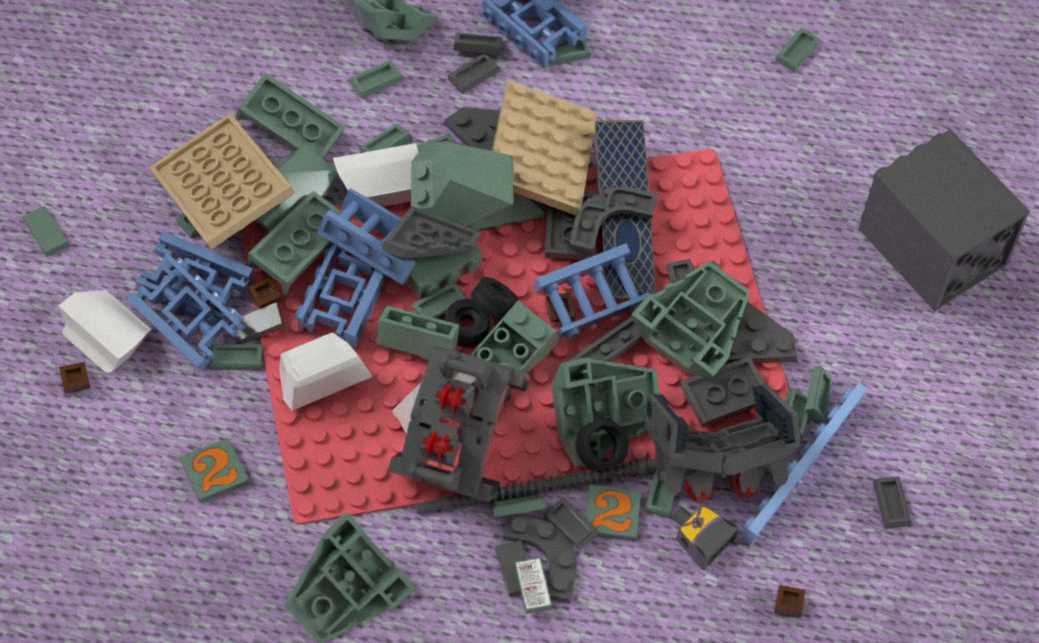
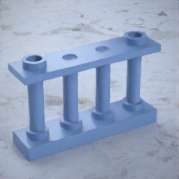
[317,188,415,285]
[532,243,651,339]

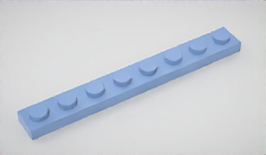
[742,383,868,544]

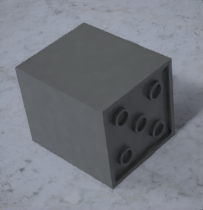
[858,129,1030,312]

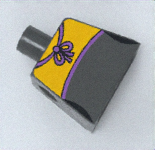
[672,506,739,571]

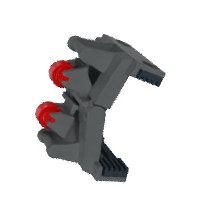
[388,342,531,502]
[644,384,801,502]

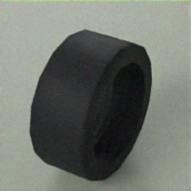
[576,419,629,471]

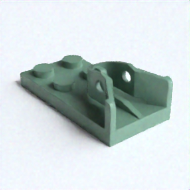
[235,73,345,158]
[247,191,352,296]

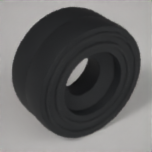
[471,277,518,320]
[445,298,490,347]

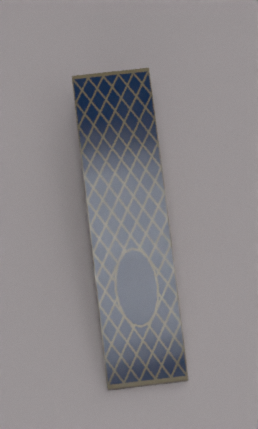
[594,120,655,301]

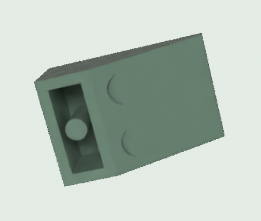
[470,300,561,388]

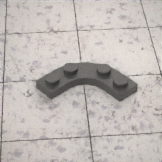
[569,187,658,253]
[503,514,577,603]

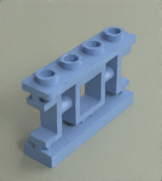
[482,0,587,68]
[135,231,256,327]
[295,243,388,349]
[127,256,245,371]

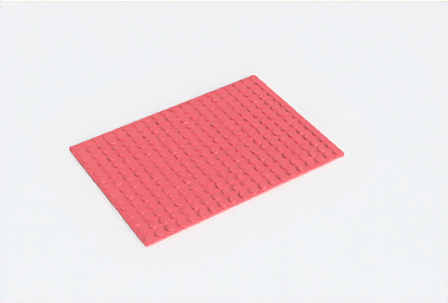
[240,149,802,525]

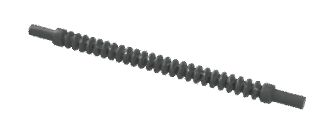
[415,458,657,514]

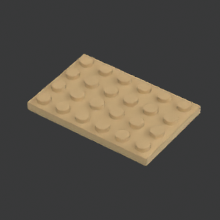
[492,80,597,215]
[149,113,295,249]

